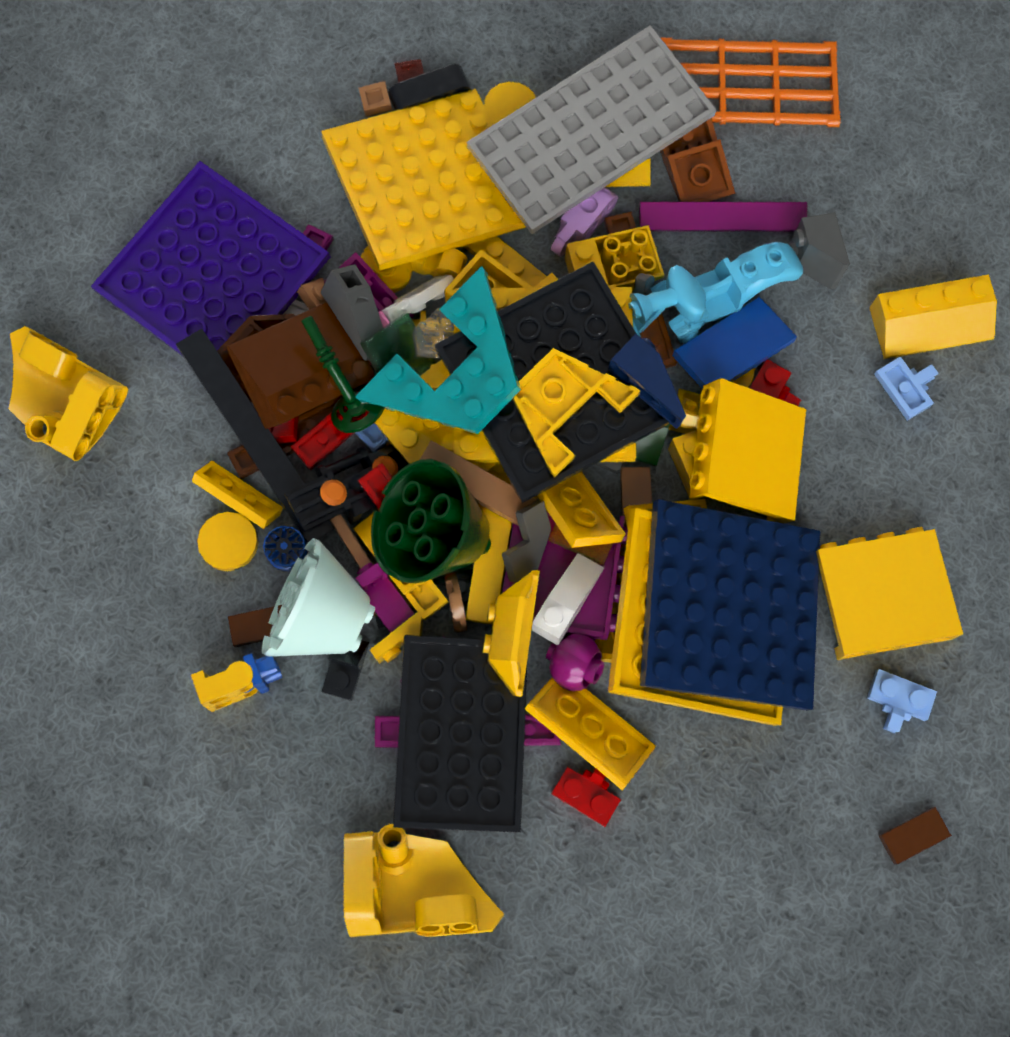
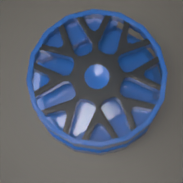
[263,525,308,571]

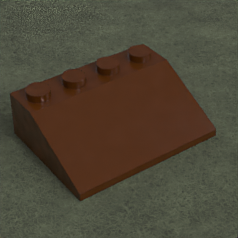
[226,302,375,429]

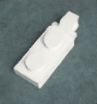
[381,275,454,326]

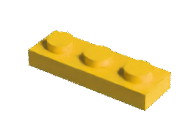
[192,461,283,529]

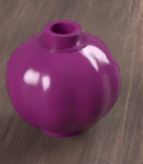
[546,633,605,691]

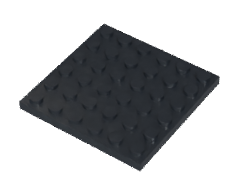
[434,262,670,503]

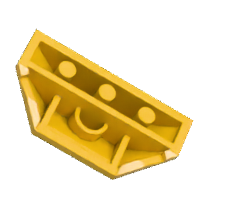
[483,570,540,697]

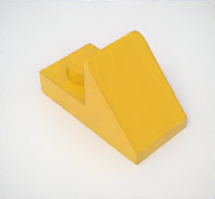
[669,389,701,434]
[370,612,423,664]

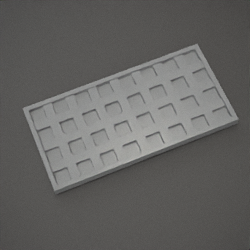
[467,25,716,234]

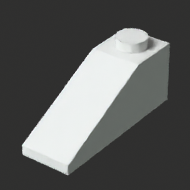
[532,553,604,645]

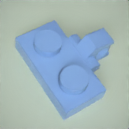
[874,356,939,421]
[867,669,937,733]

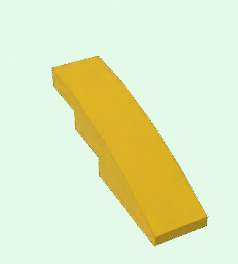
[466,507,512,625]

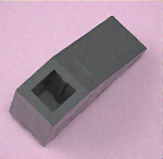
[321,264,390,361]

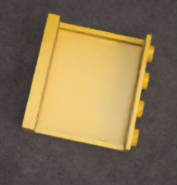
[689,378,806,524]
[816,527,963,660]

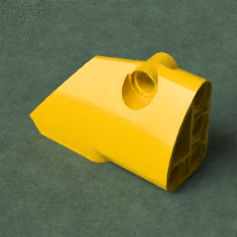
[8,326,128,461]
[344,824,504,937]

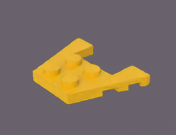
[512,348,640,477]

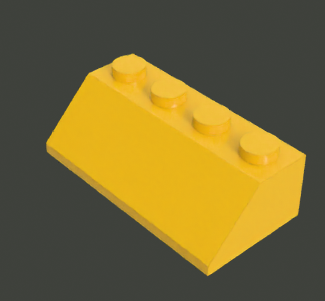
[869,274,997,359]

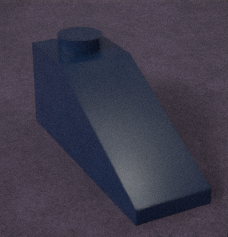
[608,334,686,429]

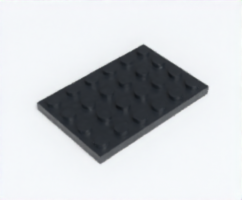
[393,635,528,833]

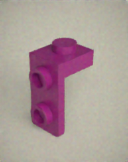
[356,562,414,633]

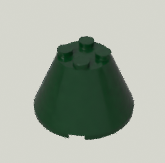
[371,459,491,583]

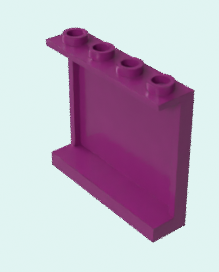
[502,511,628,640]

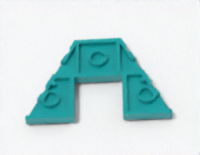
[355,266,521,434]

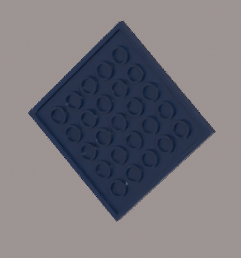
[640,499,820,711]

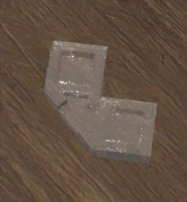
[412,308,454,358]

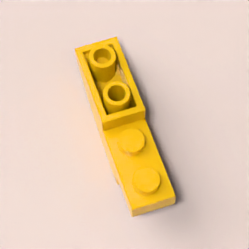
[353,510,449,620]

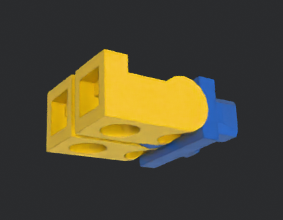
[191,653,283,712]

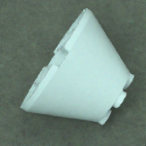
[261,538,375,657]

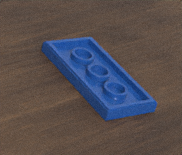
[672,297,797,389]

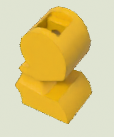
[411,248,468,279]

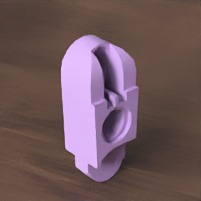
[551,187,618,257]

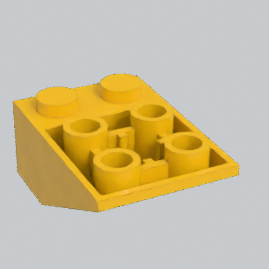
[565,225,665,291]

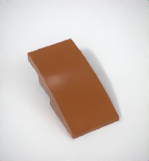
[660,118,735,202]

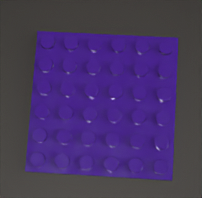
[90,161,331,357]

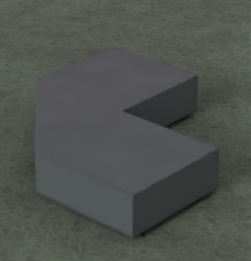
[502,500,551,583]

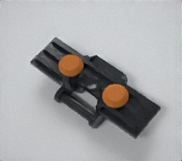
[284,444,409,531]

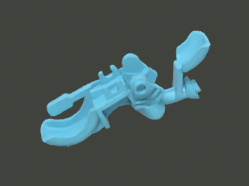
[628,242,803,344]

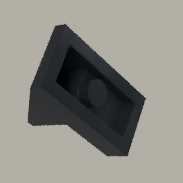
[321,640,369,701]

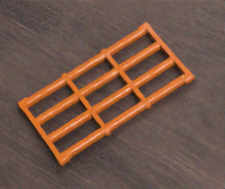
[660,37,841,127]

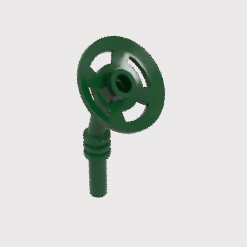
[301,316,385,433]

